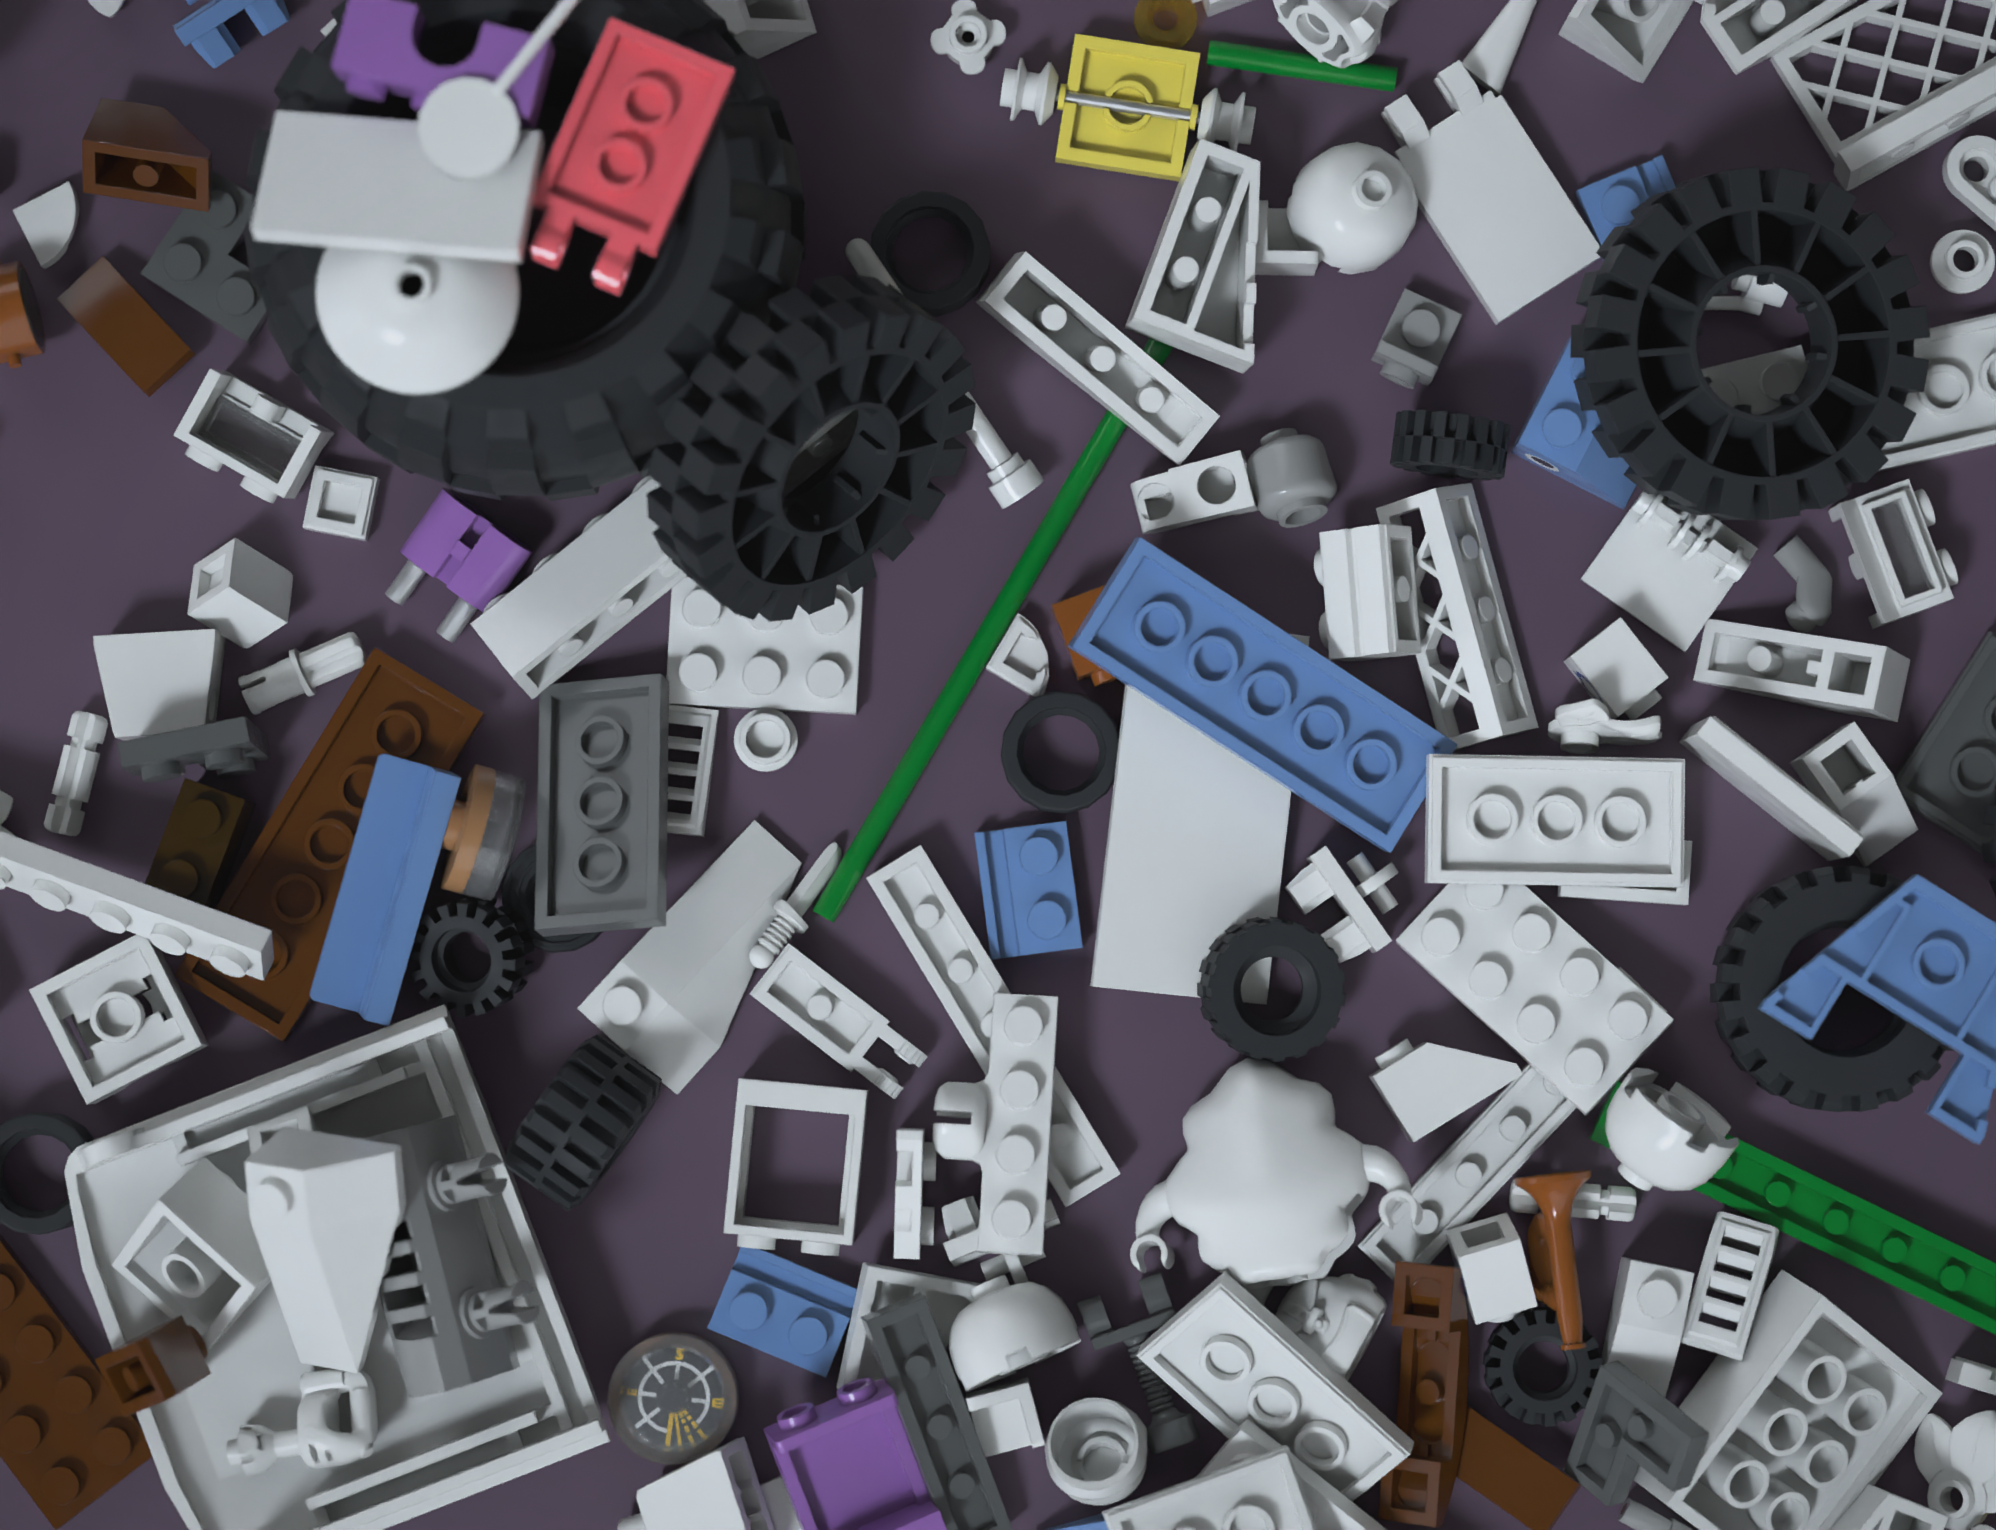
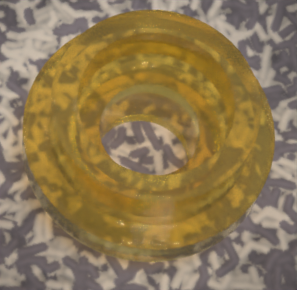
[1134,0,1197,49]

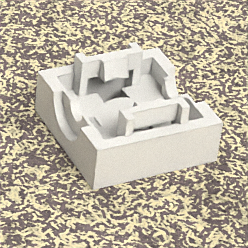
[29,934,209,1104]

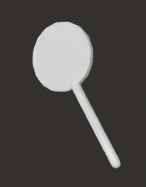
[417,0,579,180]

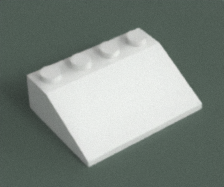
[1633,1270,1943,1530]

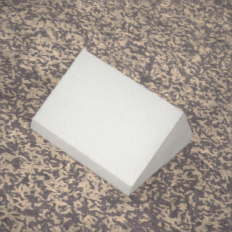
[1559,0,1693,83]

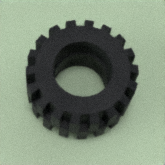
[504,1034,662,1211]

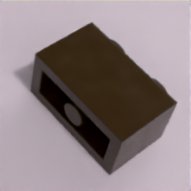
[145,778,257,909]

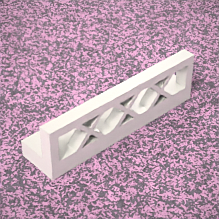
[1376,483,1538,750]

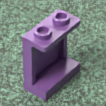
[763,1378,947,1530]

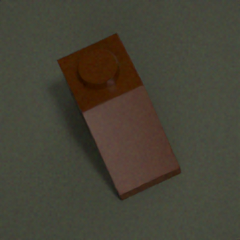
[82,98,212,212]
[95,1315,211,1417]

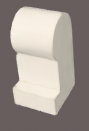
[1130,450,1259,534]

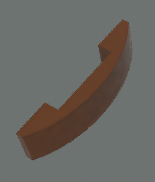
[1378,1260,1469,1527]

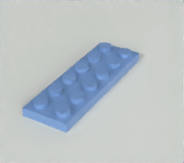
[1067,537,1458,853]

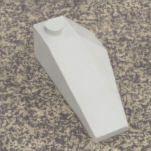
[244,1126,406,1373]

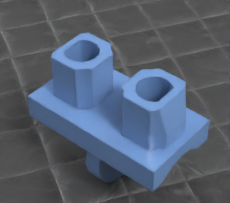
[173,0,291,69]

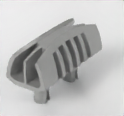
[364,1115,540,1397]

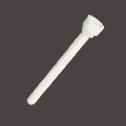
[845,238,1044,509]

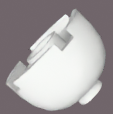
[1286,142,1418,275]
[1605,1067,1739,1191]
[949,1275,1081,1392]

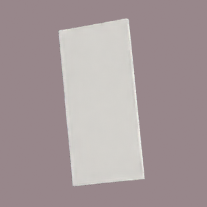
[1090,634,1310,1005]

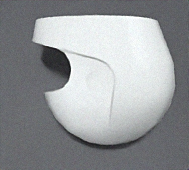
[1045,1398,1148,1505]

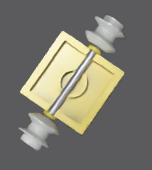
[1000,34,1256,182]

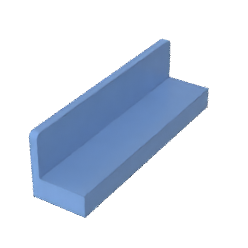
[309,753,461,1026]

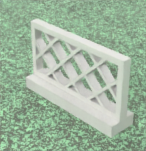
[1770,0,1996,191]

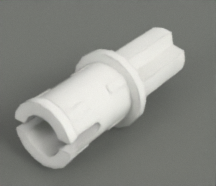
[238,632,367,715]

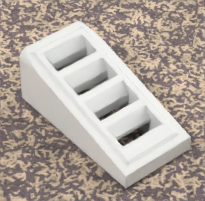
[667,705,719,837]
[1680,1211,1779,1361]

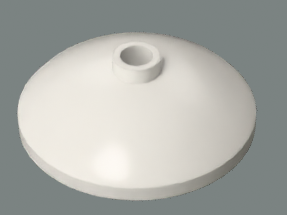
[316,246,520,395]

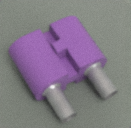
[385,487,533,643]

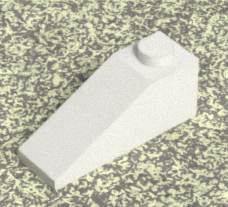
[1693,619,1910,722]
[1601,1257,1694,1397]

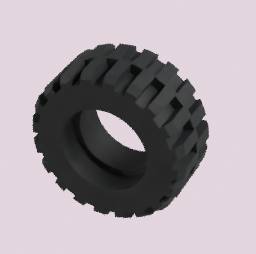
[1710,866,1953,1112]

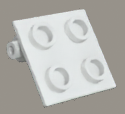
[1581,491,1758,652]

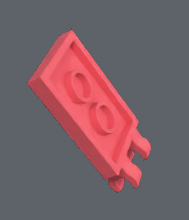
[530,17,736,296]

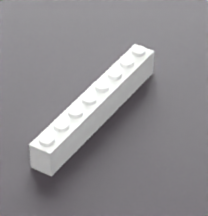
[470,409,858,700]

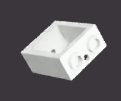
[723,1078,869,1256]

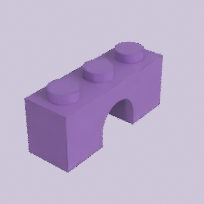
[331,0,556,130]

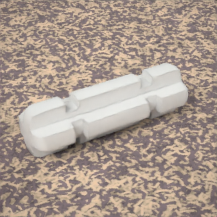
[44,711,108,836]
[1509,1179,1637,1222]

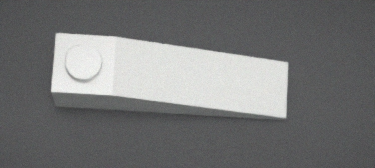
[976,251,1220,465]

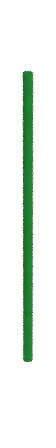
[812,338,1173,923]

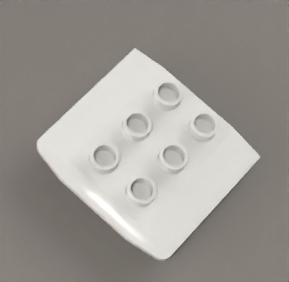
[64,1005,611,1530]

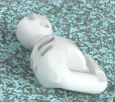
[227,1369,378,1476]

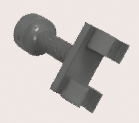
[1077,1273,1200,1455]

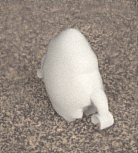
[1130,1057,1423,1290]

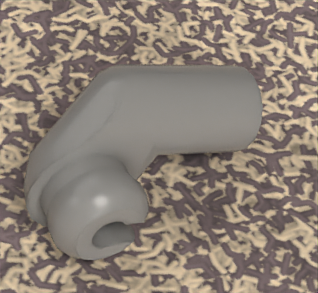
[1773,535,1833,633]

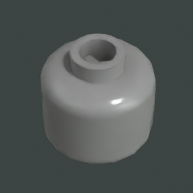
[1246,428,1337,528]

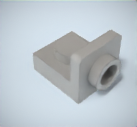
[1371,288,1462,389]

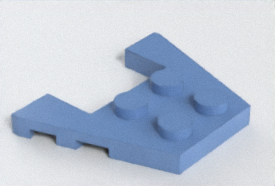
[1758,874,1996,1144]

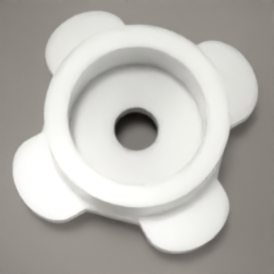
[931,0,1006,75]

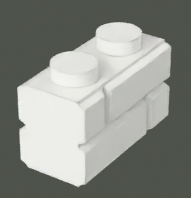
[1314,524,1421,661]

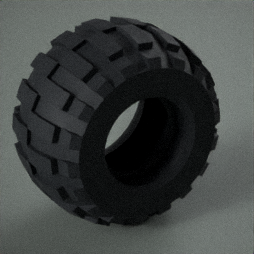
[244,0,806,501]

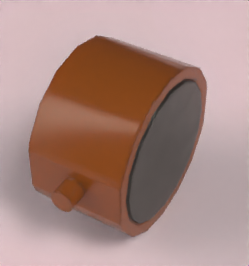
[0,260,46,369]

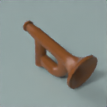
[1514,1170,1592,1350]

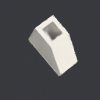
[1790,721,1918,867]

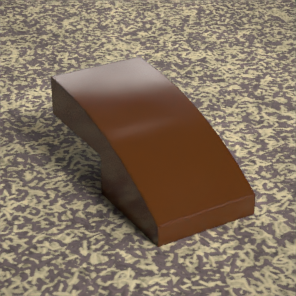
[57,256,195,397]
[1456,1406,1581,1530]

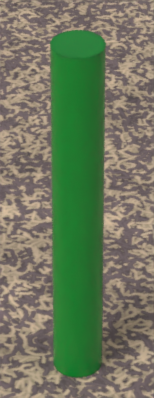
[1206,40,1398,92]

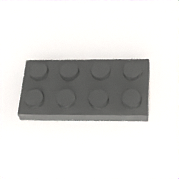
[534,673,669,937]

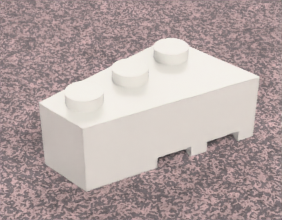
[1125,138,1260,374]

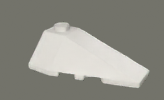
[577,820,802,1095]

